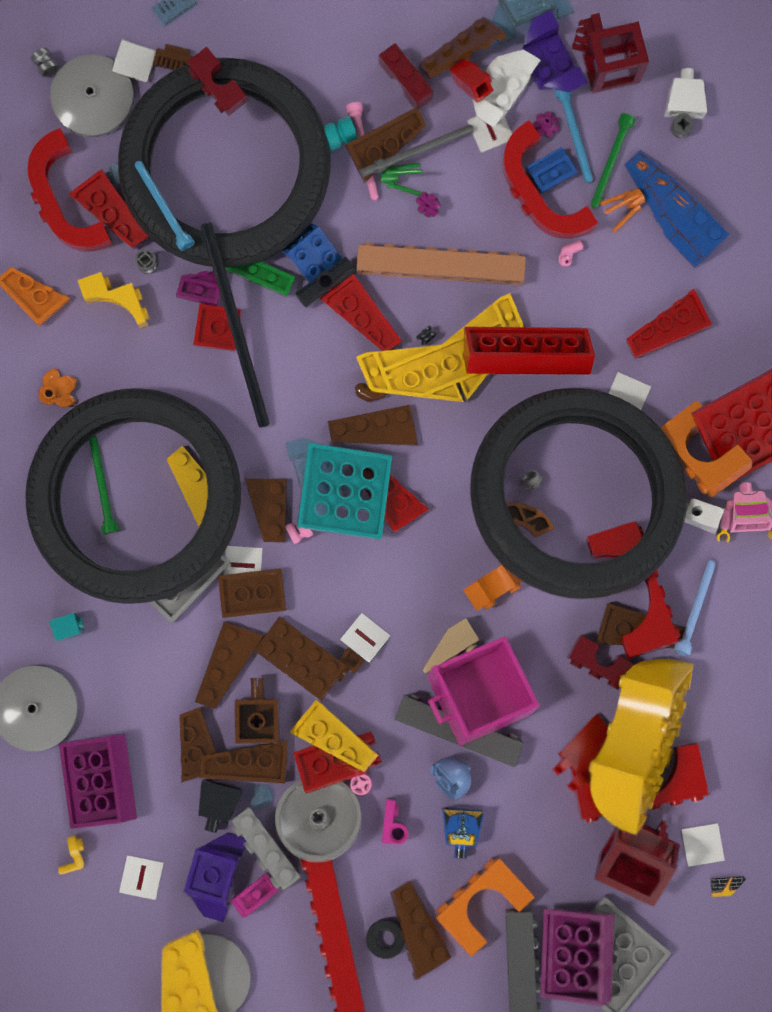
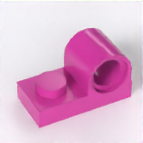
[382,798,408,844]
[230,873,279,918]

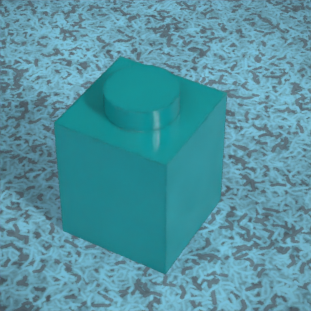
[49,613,85,641]

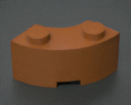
[507,503,555,538]

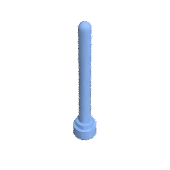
[673,560,716,657]

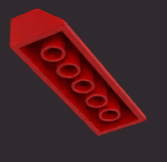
[464,327,595,375]

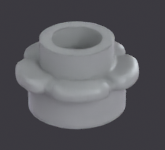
[522,471,543,490]

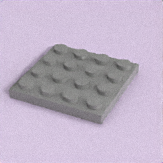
[591,896,671,1012]

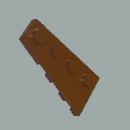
[418,17,507,79]
[345,107,426,183]
[327,405,418,446]
[595,603,685,648]
[195,622,264,709]
[198,741,288,784]
[390,881,452,980]

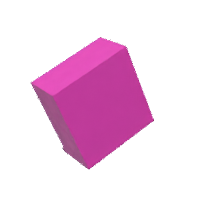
[427,636,540,747]

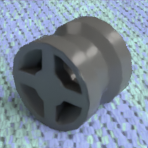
[670,113,694,138]

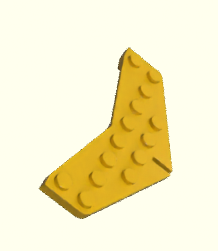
[356,293,523,403]
[162,929,218,1012]

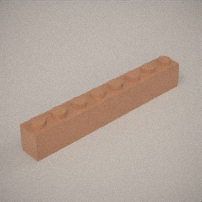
[357,242,526,286]

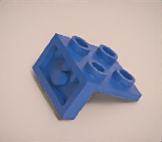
[282,222,342,283]

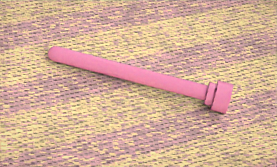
[345,102,378,201]

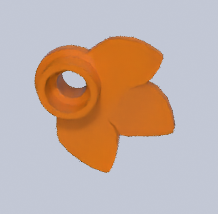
[38,368,77,408]

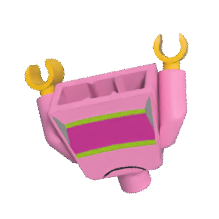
[716,482,772,543]

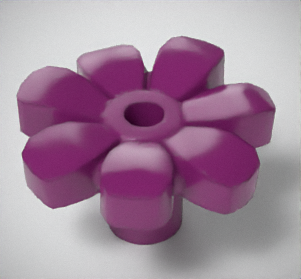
[533,111,559,138]
[416,192,441,218]

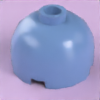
[430,757,471,801]

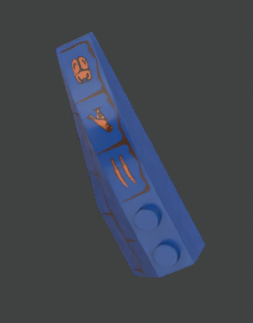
[625,150,730,268]

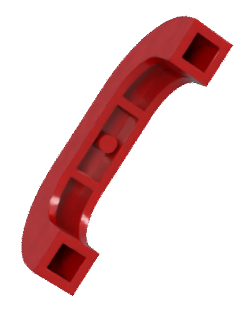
[502,120,599,239]
[27,128,113,252]

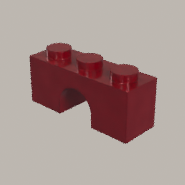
[379,43,433,109]
[187,46,248,117]
[567,635,635,690]

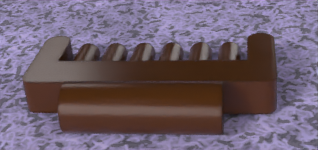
[153,44,193,70]

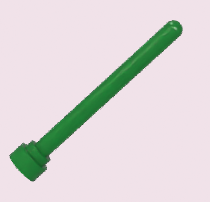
[591,113,636,209]
[89,436,119,535]

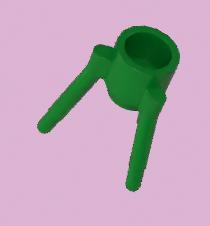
[381,163,423,196]

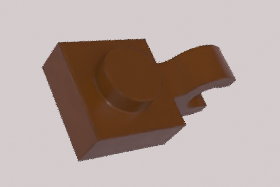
[338,646,365,682]

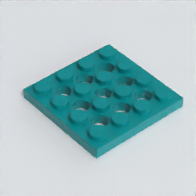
[297,443,392,540]

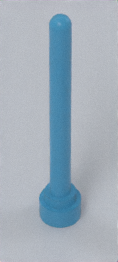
[554,90,592,183]
[135,161,195,251]

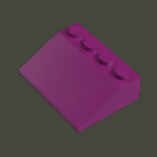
[59,734,137,829]
[541,909,614,1006]

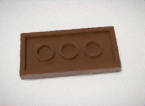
[254,616,347,701]

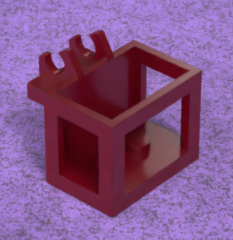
[572,13,649,94]
[594,813,680,907]

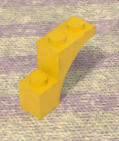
[77,272,150,328]

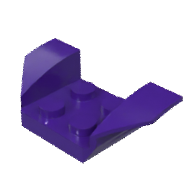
[522,10,587,92]
[184,833,247,922]

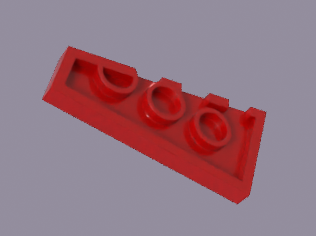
[69,169,150,249]
[320,274,403,351]
[626,289,712,359]
[348,465,429,533]

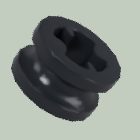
[416,326,437,346]

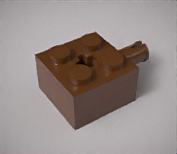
[235,678,280,744]

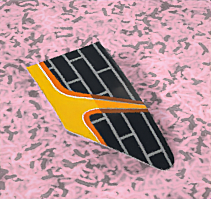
[711,876,746,897]

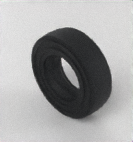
[366,919,405,959]

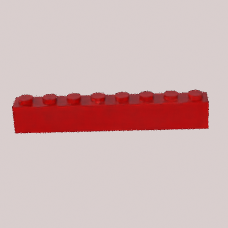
[300,859,366,1012]

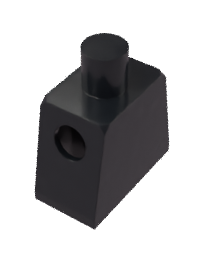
[198,779,243,833]

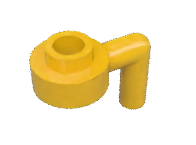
[58,835,84,875]

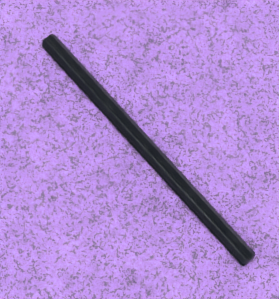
[201,222,270,428]

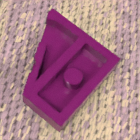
[176,271,227,306]

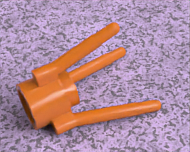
[600,188,645,233]

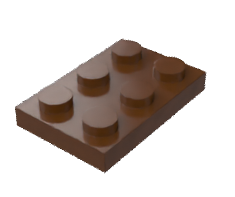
[218,569,286,618]

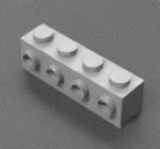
[231,807,301,891]

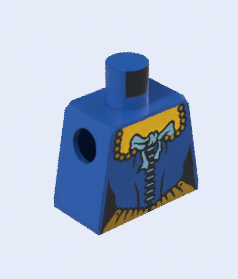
[442,808,484,859]

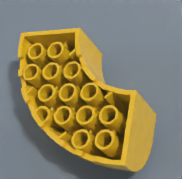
[589,659,694,834]

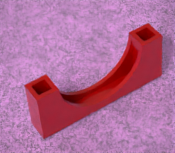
[586,521,680,660]
[570,743,709,822]

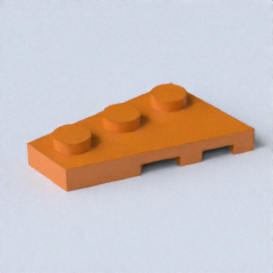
[0,267,70,327]

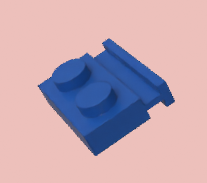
[526,147,577,194]

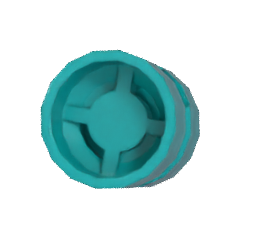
[324,116,357,151]

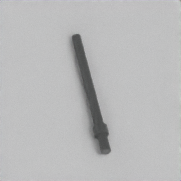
[359,124,474,177]

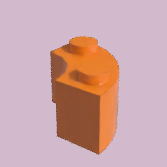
[463,565,523,611]

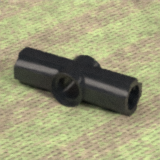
[295,257,356,308]

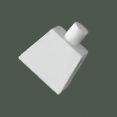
[664,68,707,119]
[684,498,724,534]

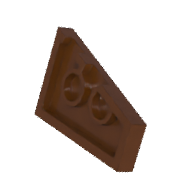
[244,478,287,543]
[179,707,217,783]

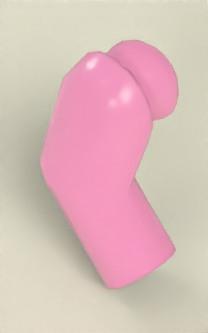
[558,240,583,267]

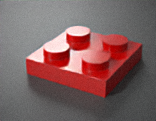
[193,304,241,352]

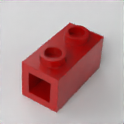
[449,59,494,103]

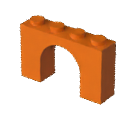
[660,400,752,498]
[435,857,535,957]

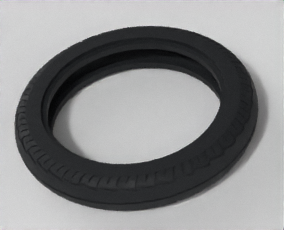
[118,58,331,267]
[25,388,241,604]
[470,388,687,599]

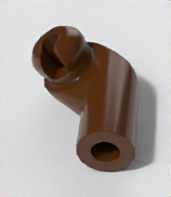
[355,383,386,402]

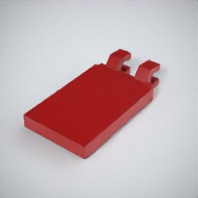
[552,714,608,792]
[293,731,382,794]

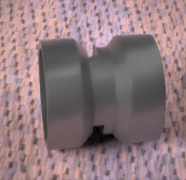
[31,48,59,77]
[135,249,159,274]

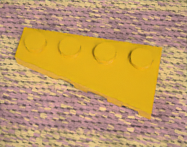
[166,446,208,526]
[289,700,378,772]

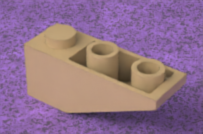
[422,618,479,674]

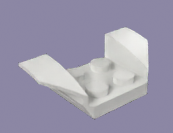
[471,50,540,127]

